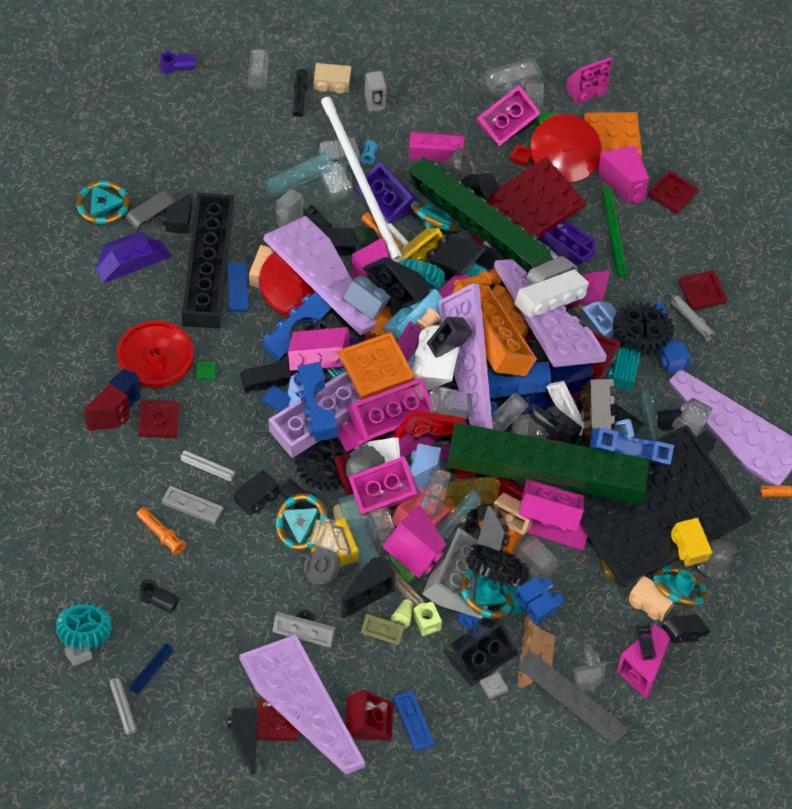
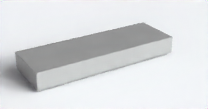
[161,486,223,525]
[272,612,336,648]

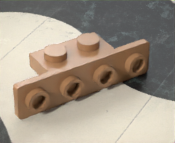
[518,615,555,688]

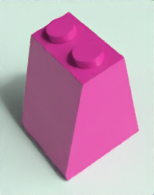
[597,146,649,203]
[351,238,389,288]
[383,505,446,578]
[617,625,670,699]

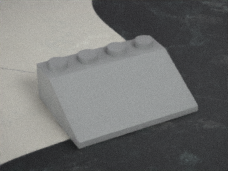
[422,527,488,619]

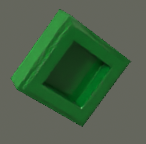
[196,362,216,380]

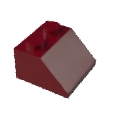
[84,384,130,431]
[346,689,393,741]

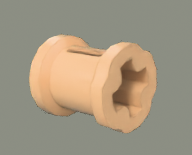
[416,308,441,330]

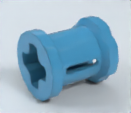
[360,140,379,164]

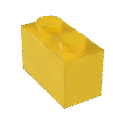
[671,518,712,567]

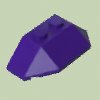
[537,221,595,265]
[96,231,171,284]

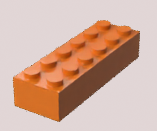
[452,281,537,376]

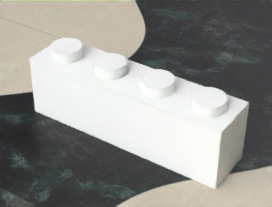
[515,270,589,318]

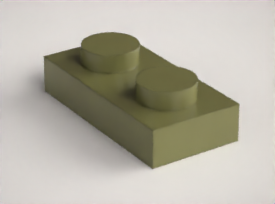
[361,613,406,645]

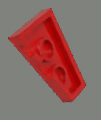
[395,410,466,438]

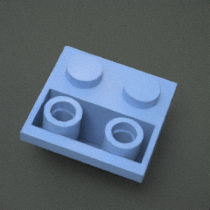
[580,301,618,340]
[410,443,441,490]

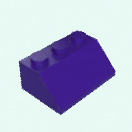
[355,162,420,224]

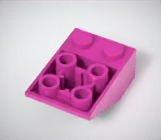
[566,57,612,103]

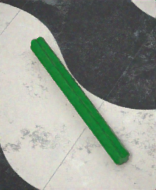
[602,186,627,278]

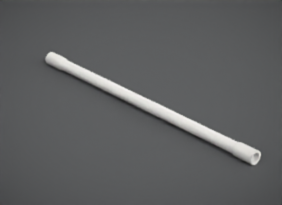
[321,97,403,262]

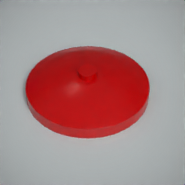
[530,114,602,184]
[259,252,316,317]
[117,320,194,388]

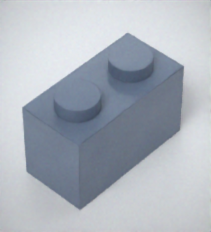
[343,275,390,320]

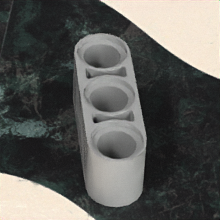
[527,256,578,285]

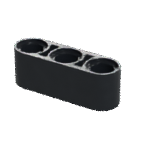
[240,361,296,393]
[662,614,710,643]

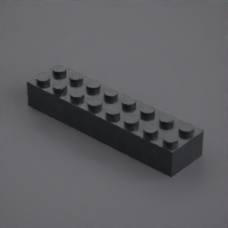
[182,193,234,329]

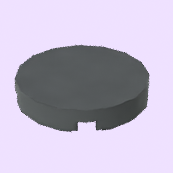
[304,546,340,586]

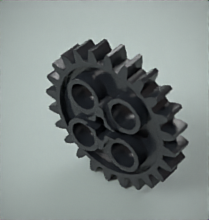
[612,301,674,354]
[295,437,353,491]
[465,544,530,587]

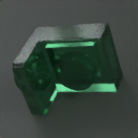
[354,226,379,247]

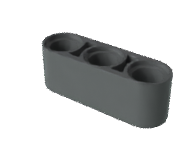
[126,190,177,232]

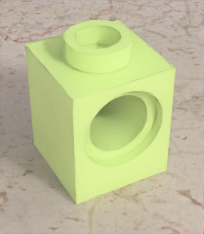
[413,601,442,636]

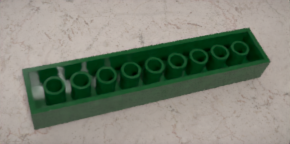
[409,157,554,274]
[446,422,650,504]

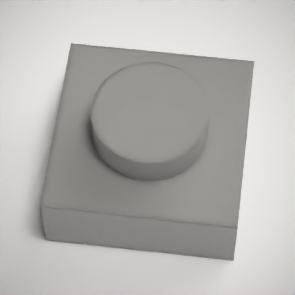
[64,646,92,666]
[480,673,508,700]

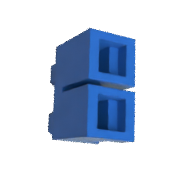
[515,578,564,626]

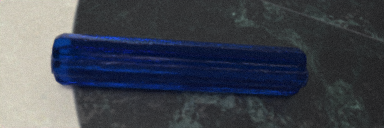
[130,644,173,694]

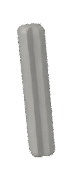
[181,450,235,481]
[110,678,137,735]

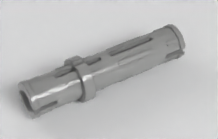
[670,295,715,341]

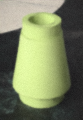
[391,599,414,629]

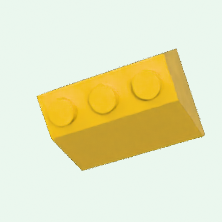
[389,228,443,263]

